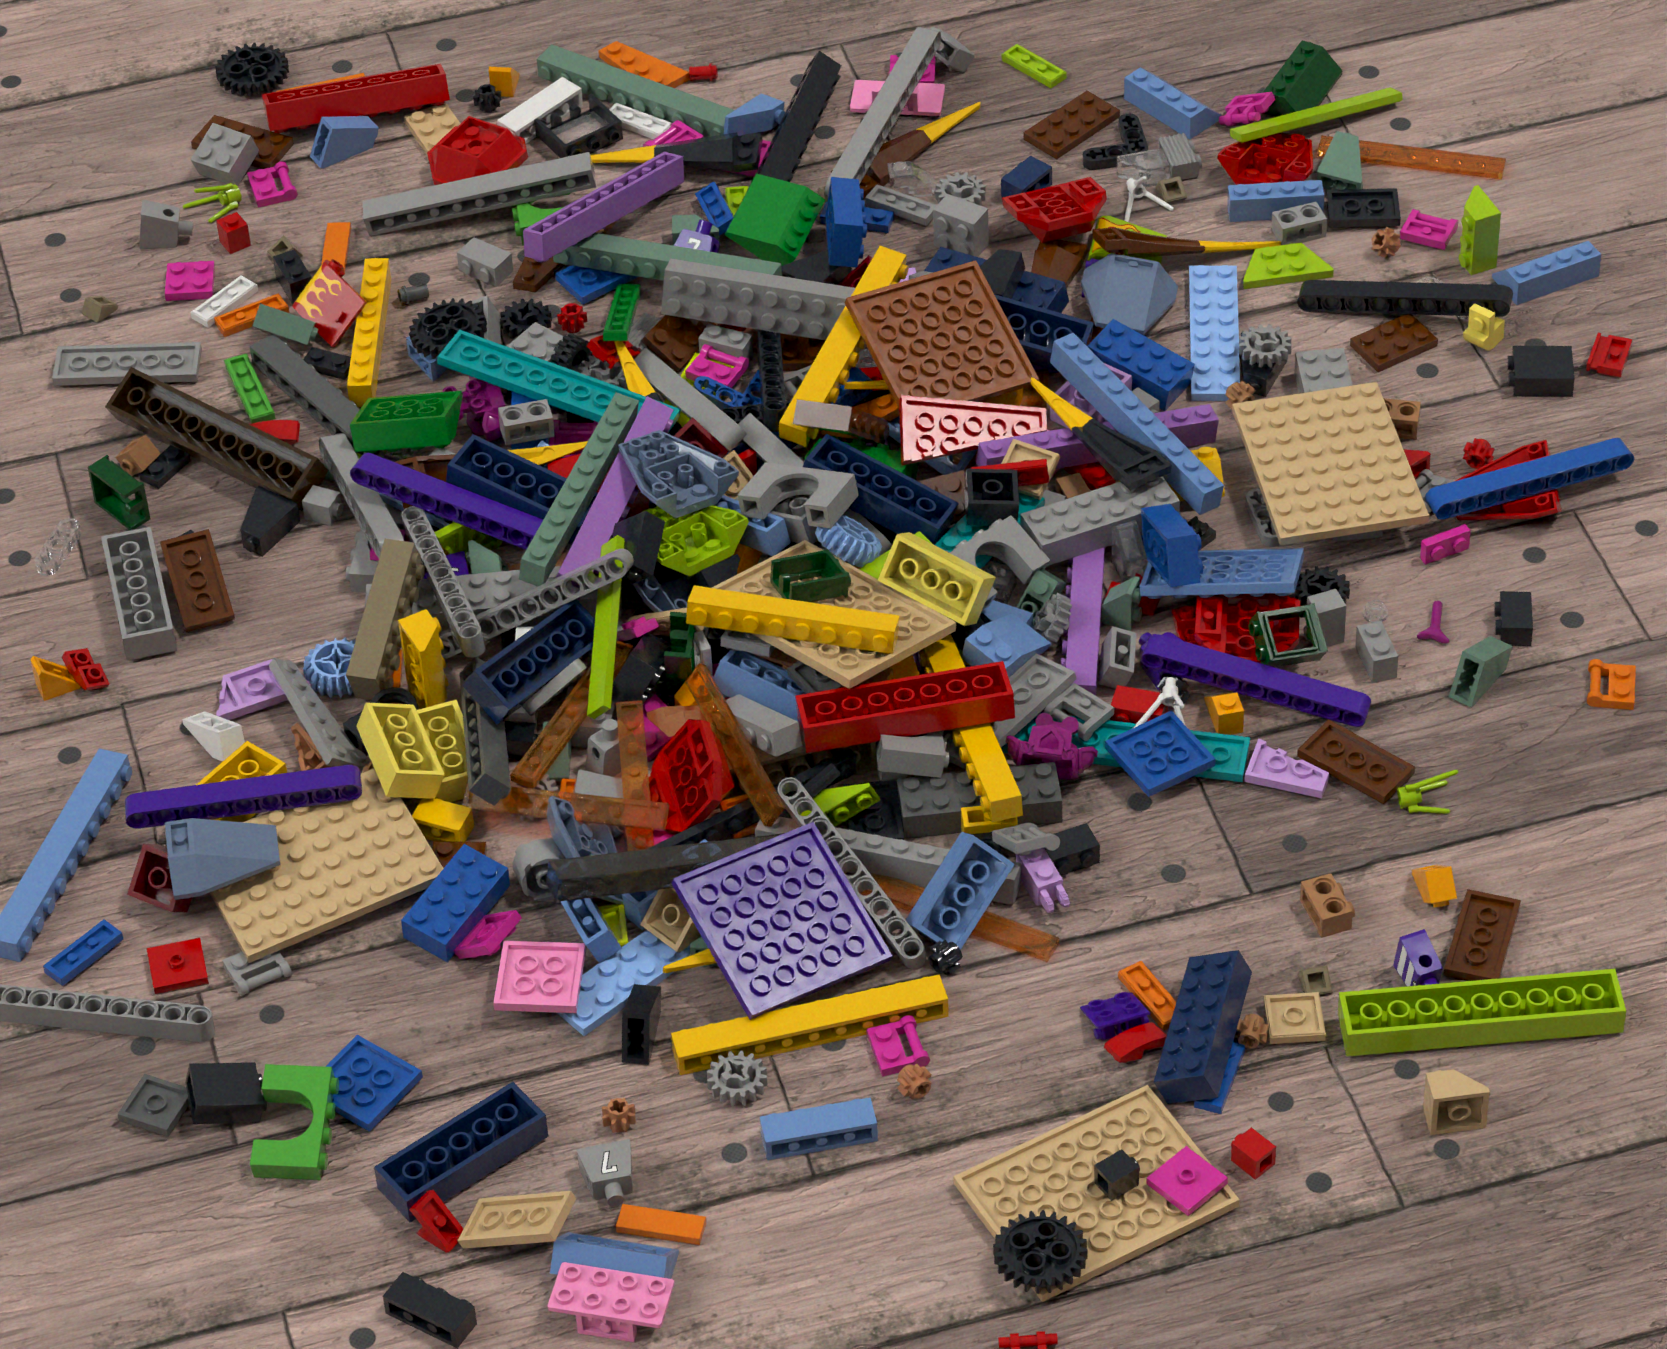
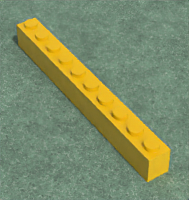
[779,246,909,447]
[918,635,1023,822]
[671,974,949,1075]

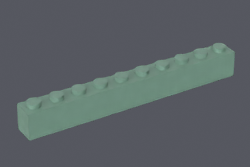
[537,44,734,137]
[553,233,782,281]
[519,392,639,586]

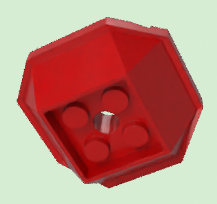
[427,116,529,185]
[1002,177,1107,243]
[1195,593,1300,663]
[642,719,734,832]

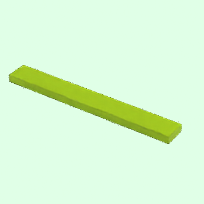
[1230,87,1403,143]
[587,535,624,719]

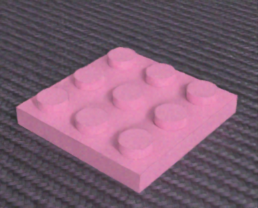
[493,941,586,1013]

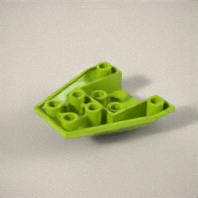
[643,505,749,576]

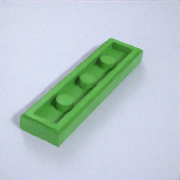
[224,353,276,424]

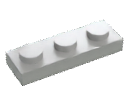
[865,185,937,226]

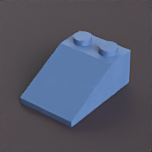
[961,613,1051,678]

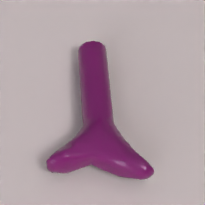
[1417,601,1450,644]

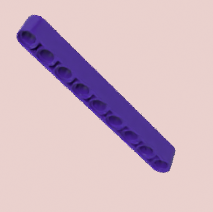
[350,453,543,550]
[1141,634,1371,727]
[125,765,362,829]

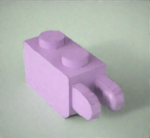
[1016,848,1070,913]

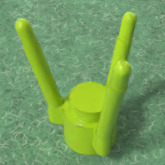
[183,183,242,223]
[1397,769,1458,814]

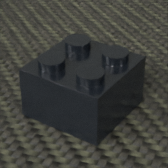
[964,469,1019,526]

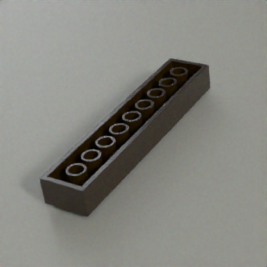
[105,367,329,511]

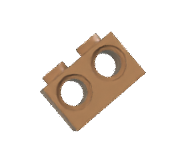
[1383,398,1421,440]
[1300,873,1355,938]

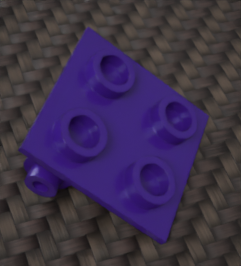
[1080,992,1150,1041]

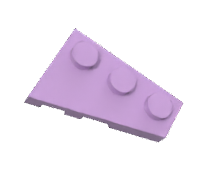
[1245,738,1329,798]

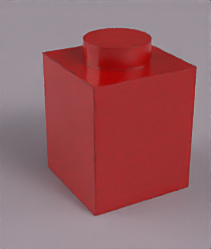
[216,212,251,254]
[1231,1127,1276,1180]

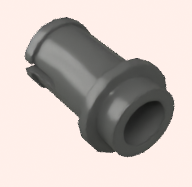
[397,283,429,305]

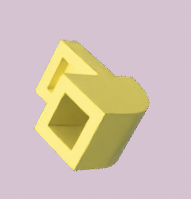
[1463,303,1505,350]

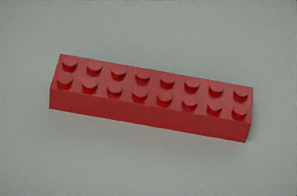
[262,63,450,133]
[795,661,1015,753]

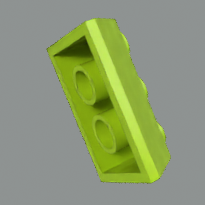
[1459,185,1501,275]

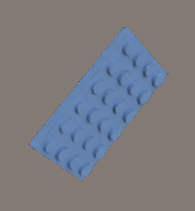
[1140,548,1304,599]

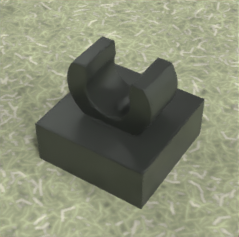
[1188,516,1216,551]

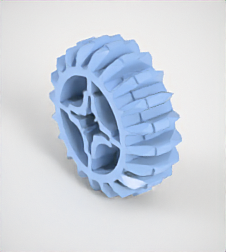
[815,515,882,567]
[303,637,356,699]

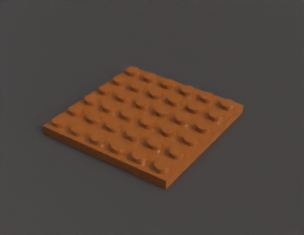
[845,260,1039,408]

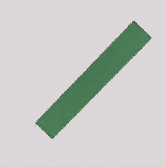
[603,284,641,341]

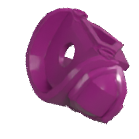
[442,376,506,443]
[1005,713,1098,780]

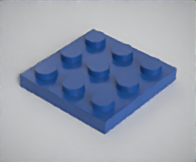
[1105,711,1216,797]
[325,1035,423,1132]

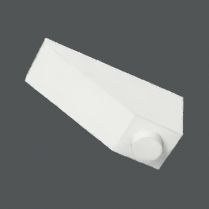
[182,711,245,761]

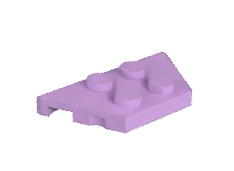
[216,659,312,720]

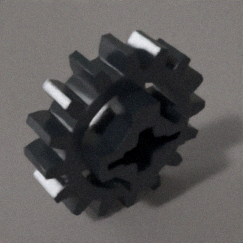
[500,299,552,339]
[1295,566,1350,605]

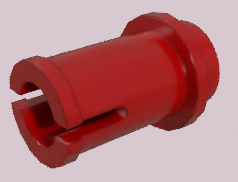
[689,63,718,81]

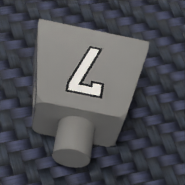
[577,1139,633,1206]

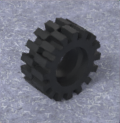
[551,333,593,372]

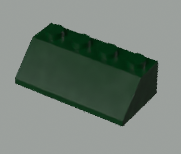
[1263,40,1343,117]

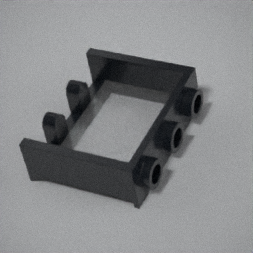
[534,94,623,158]

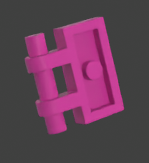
[1219,92,1276,126]

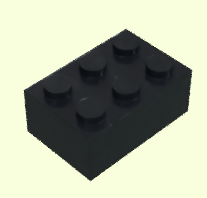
[612,633,672,712]

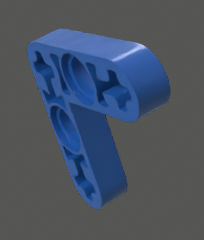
[693,369,761,410]

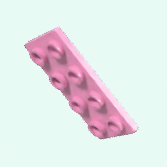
[850,80,945,116]
[548,1262,674,1342]

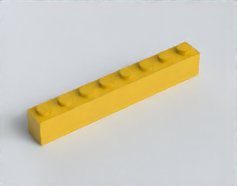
[347,258,391,407]
[686,585,900,654]

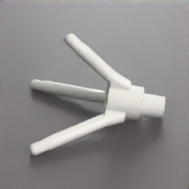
[1124,176,1174,222]
[1134,677,1186,728]

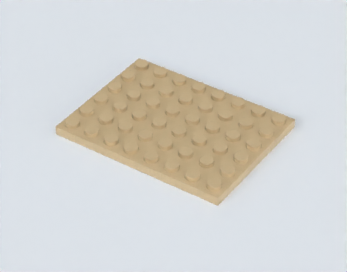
[1232,382,1429,546]
[712,540,956,689]
[210,768,444,963]
[953,1085,1240,1302]

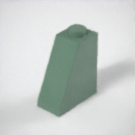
[1317,131,1363,190]
[253,304,318,345]
[1449,636,1513,707]

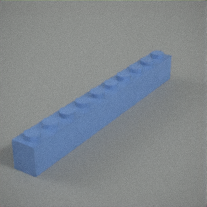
[1050,333,1224,515]
[0,748,132,962]

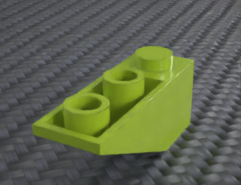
[801,783,881,827]

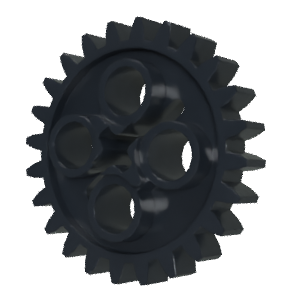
[215,43,289,97]
[409,298,487,359]
[993,1210,1088,1294]

